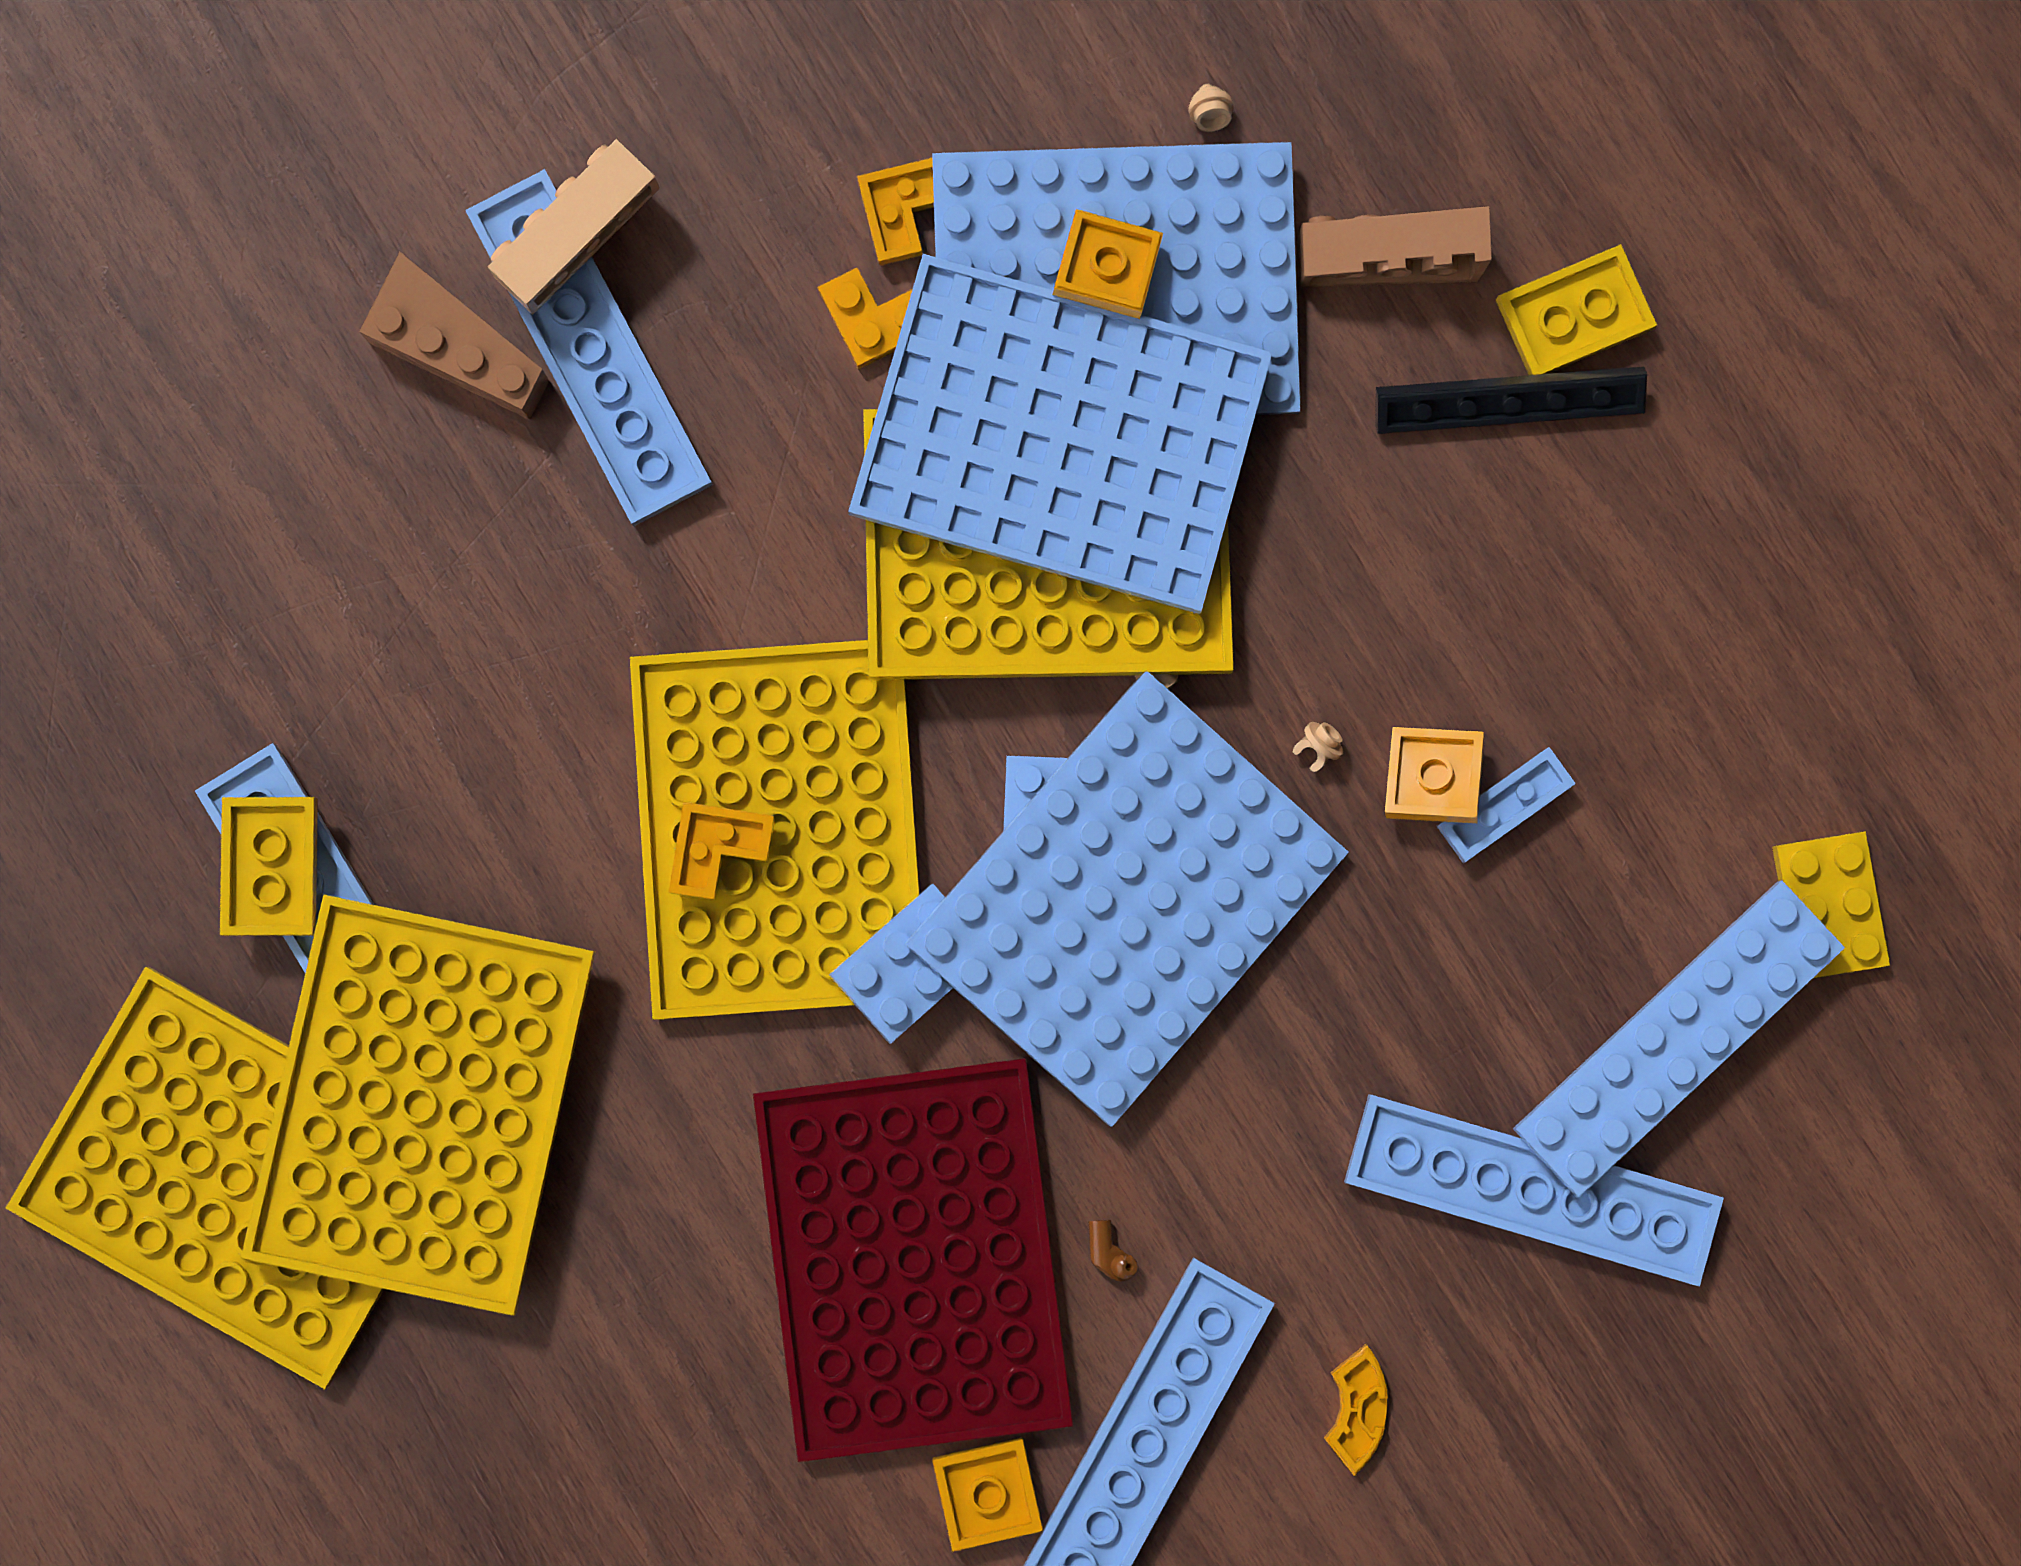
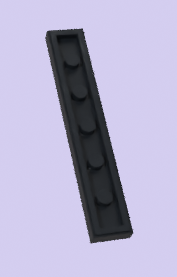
[1375,366,1648,434]

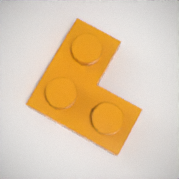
[857,158,934,266]
[817,268,913,370]
[669,802,775,900]

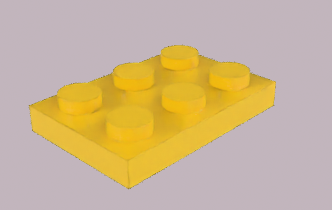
[1496,245,1657,375]
[220,797,318,936]
[1772,831,1890,978]

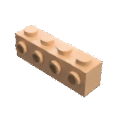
[488,139,660,315]

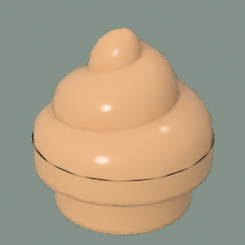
[1188,84,1234,132]

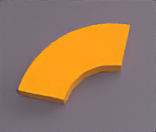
[1324,1344,1388,1476]

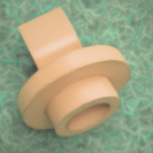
[1293,722,1343,772]

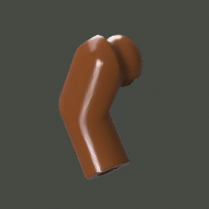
[1089,1220,1138,1282]

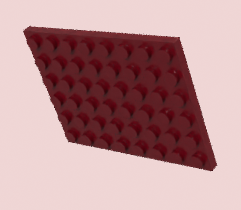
[753,1058,1073,1462]

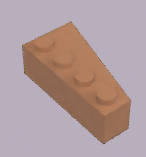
[1298,206,1492,287]
[359,252,549,420]

